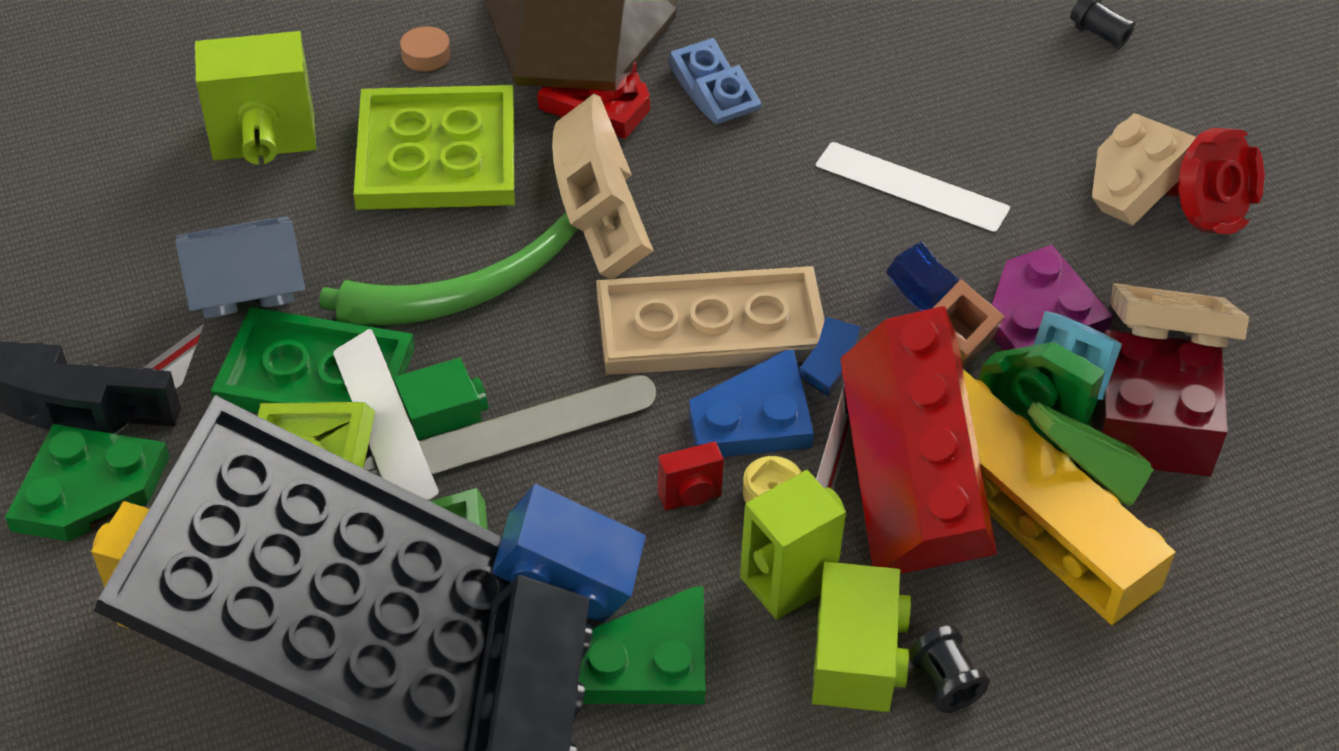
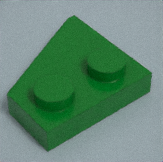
[579,587,706,705]

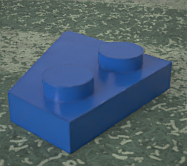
[689,349,814,457]

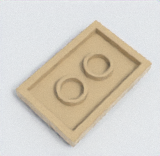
[1110,283,1249,347]

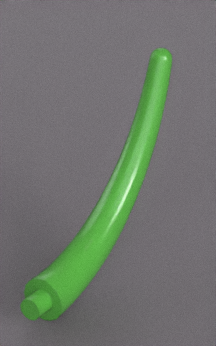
[319,212,578,326]

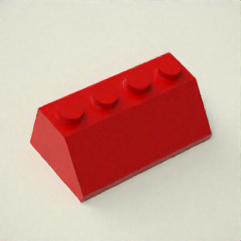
[840,306,997,574]

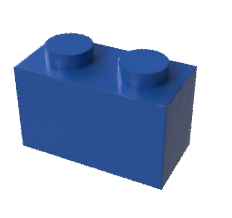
[492,484,646,623]

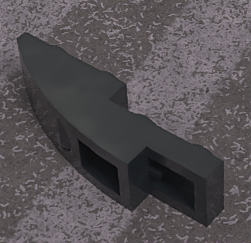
[0,341,181,434]

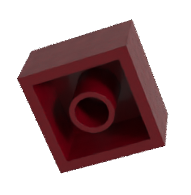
[1093,330,1228,477]

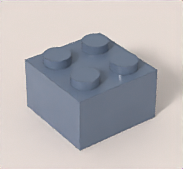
[176,216,306,318]

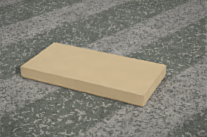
[596,266,825,375]

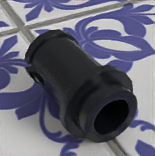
[1070,0,1135,49]

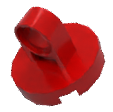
[1165,128,1265,234]

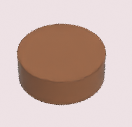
[400,26,451,72]

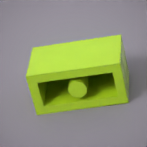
[740,470,846,620]
[812,561,911,712]

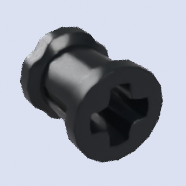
[909,626,990,713]

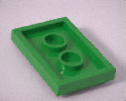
[211,307,415,413]

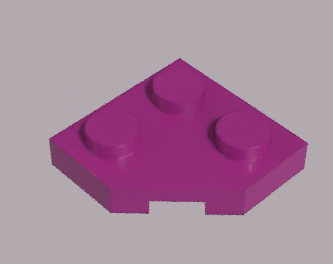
[992,244,1113,351]

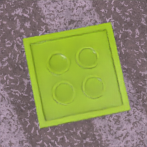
[353,85,515,210]

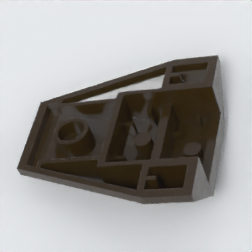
[485,0,678,91]

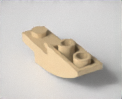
[552,93,654,279]

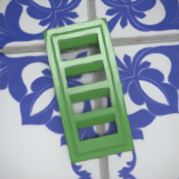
[1027,402,1154,507]

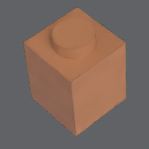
[933,279,1005,369]

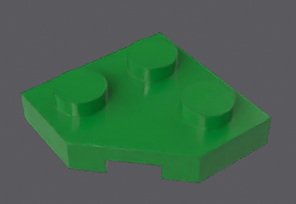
[979,342,1105,460]
[5,424,169,541]

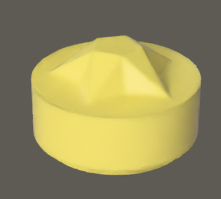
[742,456,801,502]

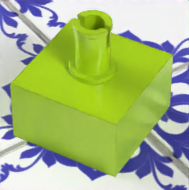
[195,31,317,165]

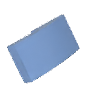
[668,38,762,124]

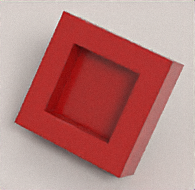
[658,441,724,511]

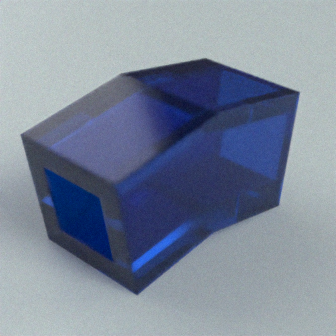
[886,241,959,311]

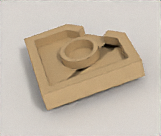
[1092,113,1196,226]

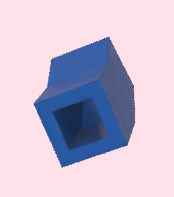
[800,317,860,397]

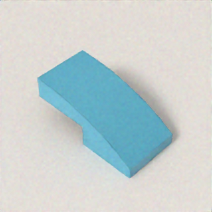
[1034,311,1122,400]

